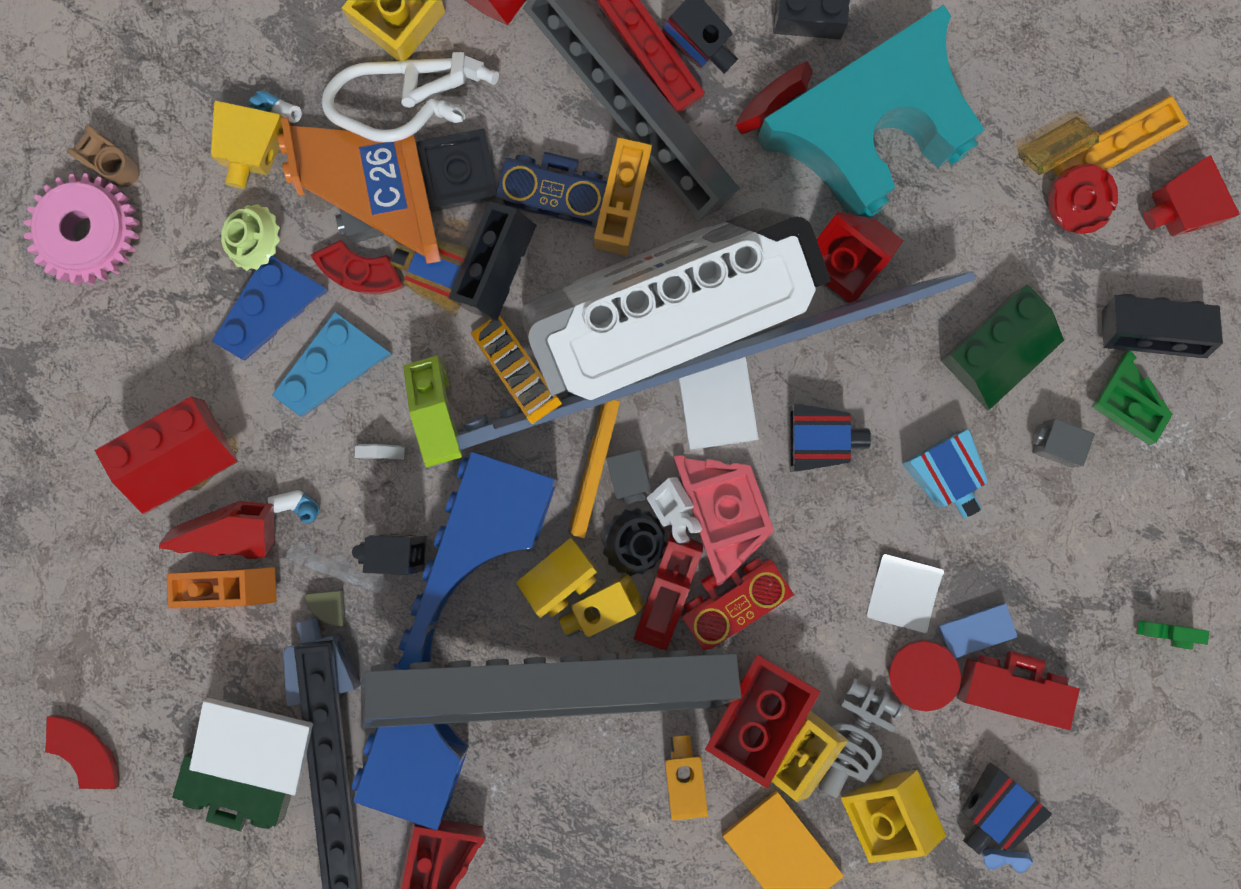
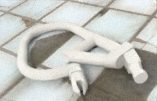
[322,52,499,142]

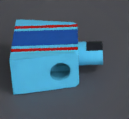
[902,429,987,519]

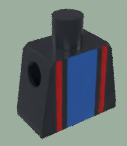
[661,0,739,74]
[790,404,871,472]
[962,763,1052,855]

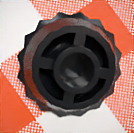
[602,508,666,576]

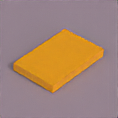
[722,790,844,889]

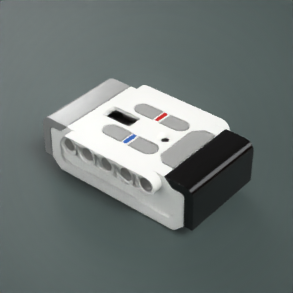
[521,208,831,400]

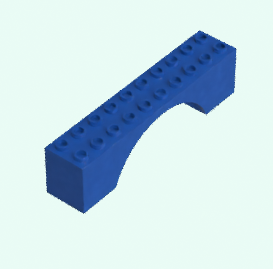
[351,452,557,830]

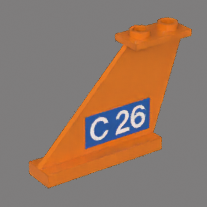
[277,117,441,264]

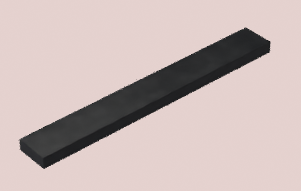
[294,640,361,889]

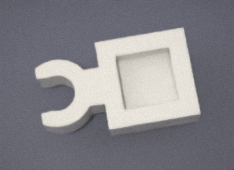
[647,477,702,544]

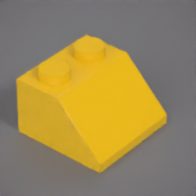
[841,770,947,863]

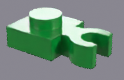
[1136,620,1210,650]

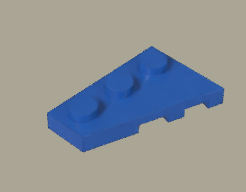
[212,256,329,361]

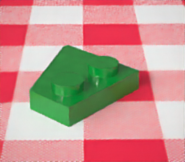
[1092,351,1173,445]

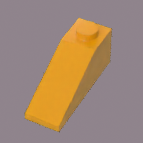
[594,137,652,256]

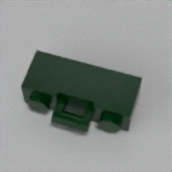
[172,751,291,832]

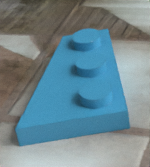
[272,312,393,417]

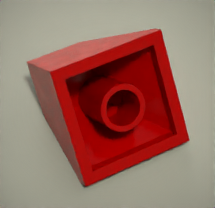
[804,212,904,303]

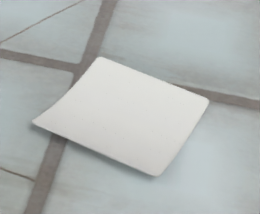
[867,554,944,633]

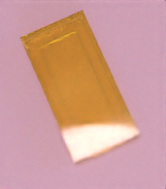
[1018,116,1099,176]

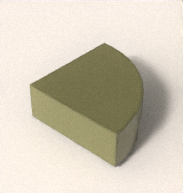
[305,590,346,626]

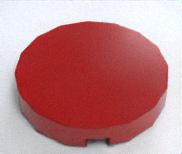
[1048,164,1118,234]
[889,639,961,712]

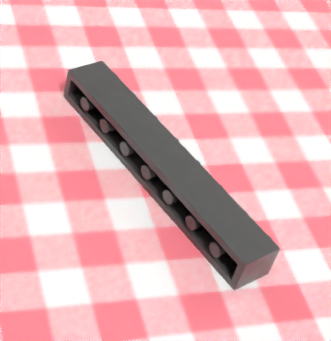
[523,0,740,221]

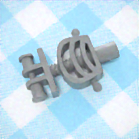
[818,677,905,798]

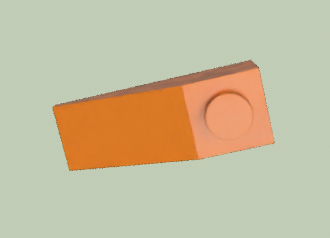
[167,567,277,609]

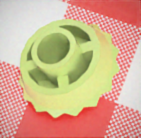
[221,204,280,271]

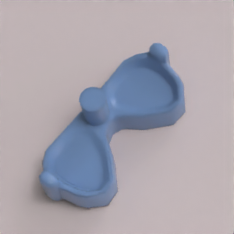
[982,848,1033,873]

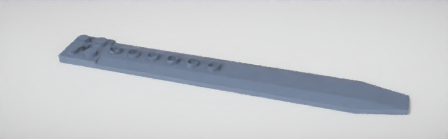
[457,271,976,450]

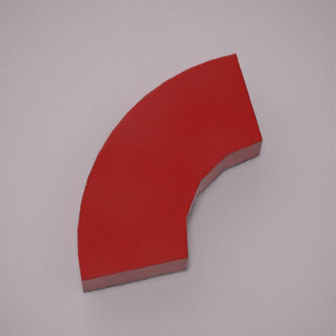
[735,61,813,134]
[310,240,404,294]
[45,715,119,789]

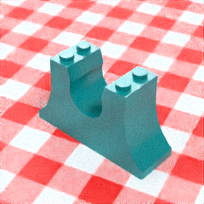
[757,4,985,218]

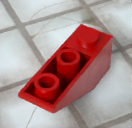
[159,501,275,559]

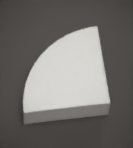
[355,444,405,460]

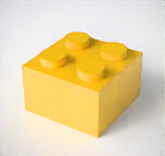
[342,0,446,62]

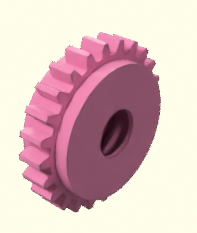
[23,173,140,285]

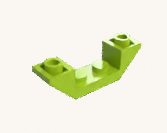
[403,355,462,468]

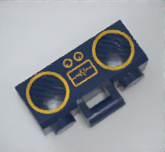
[496,151,607,228]

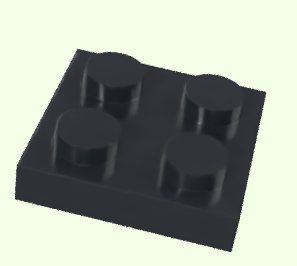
[416,128,497,212]

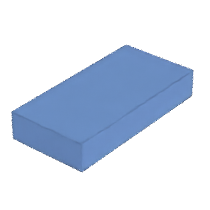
[937,603,1018,658]

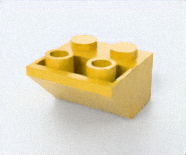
[515,537,598,618]
[772,711,849,802]

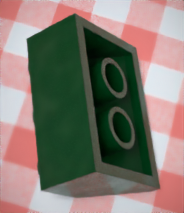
[941,284,1064,411]

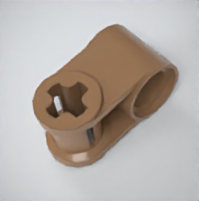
[66,124,140,187]

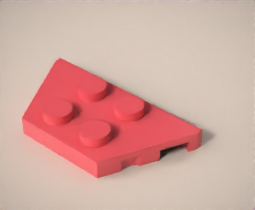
[674,455,774,586]

